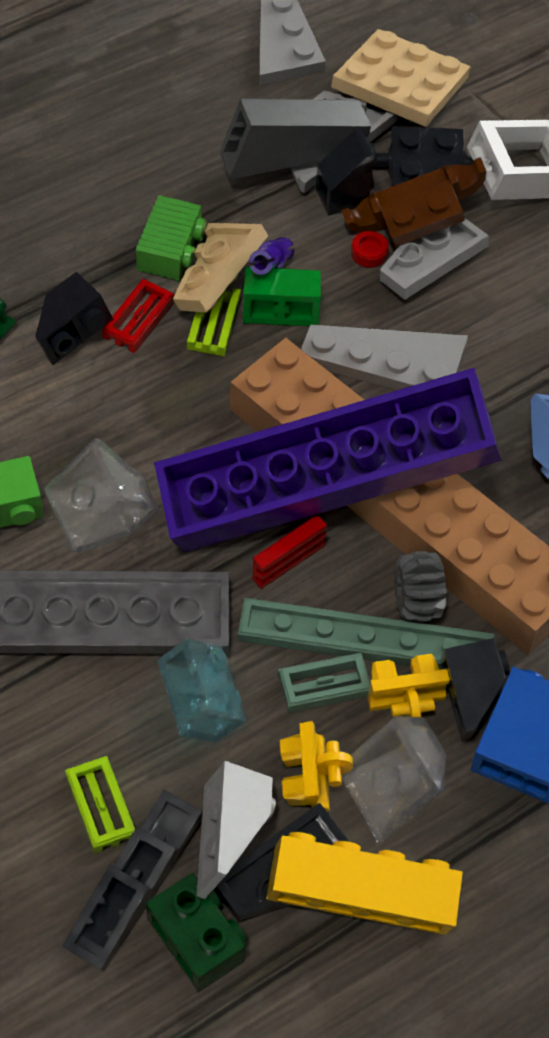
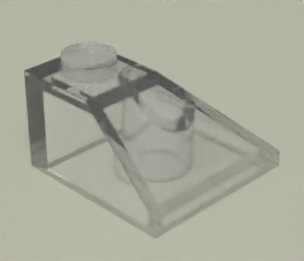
[44,438,158,553]
[341,716,446,842]

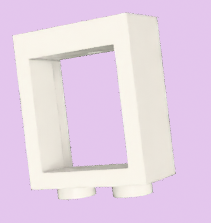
[467,120,549,200]

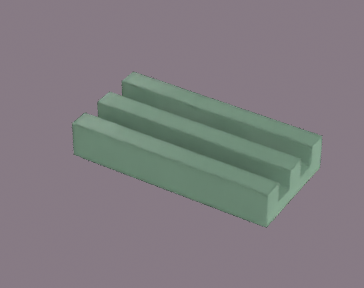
[278,653,370,713]

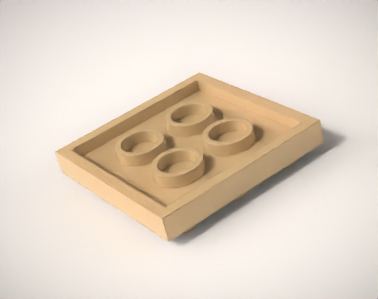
[331,29,471,127]

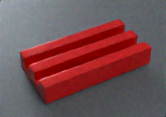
[102,279,175,354]
[252,516,327,589]

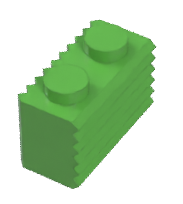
[136,195,207,281]

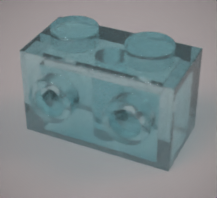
[157,638,246,743]

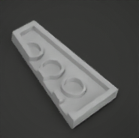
[301,325,468,390]

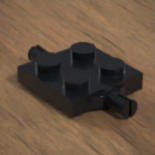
[373,126,473,187]

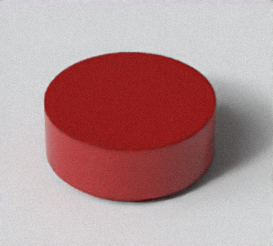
[351,231,389,268]

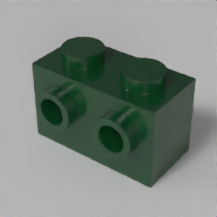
[146,872,247,993]

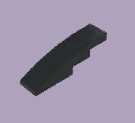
[62,789,202,970]

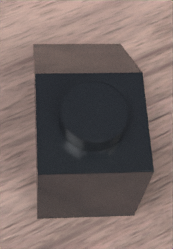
[440,638,510,742]

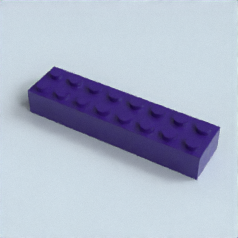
[154,368,502,552]

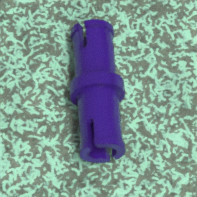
[249,237,295,275]

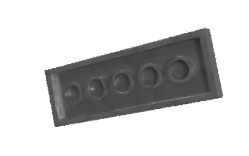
[0,571,229,654]

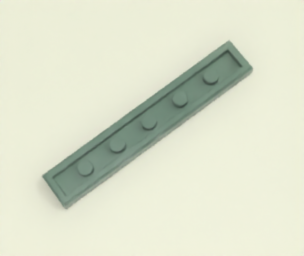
[238,598,495,670]

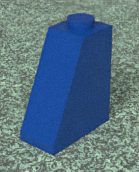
[470,666,549,804]

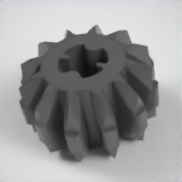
[394,551,447,622]

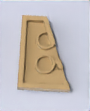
[173,223,268,312]

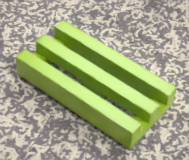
[187,288,241,356]
[65,756,135,854]

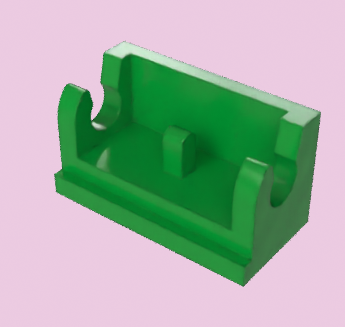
[243,267,321,326]

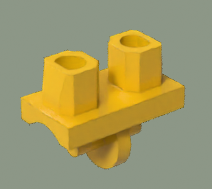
[367,654,450,727]
[280,721,353,812]

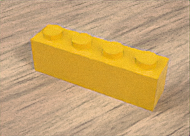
[266,832,463,935]

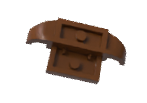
[341,157,487,247]

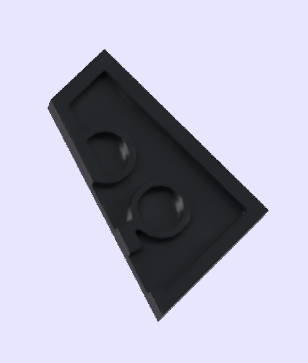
[214,803,349,921]

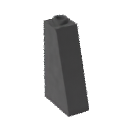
[219,99,371,179]

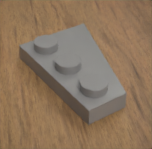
[259,0,326,85]
[380,219,489,300]

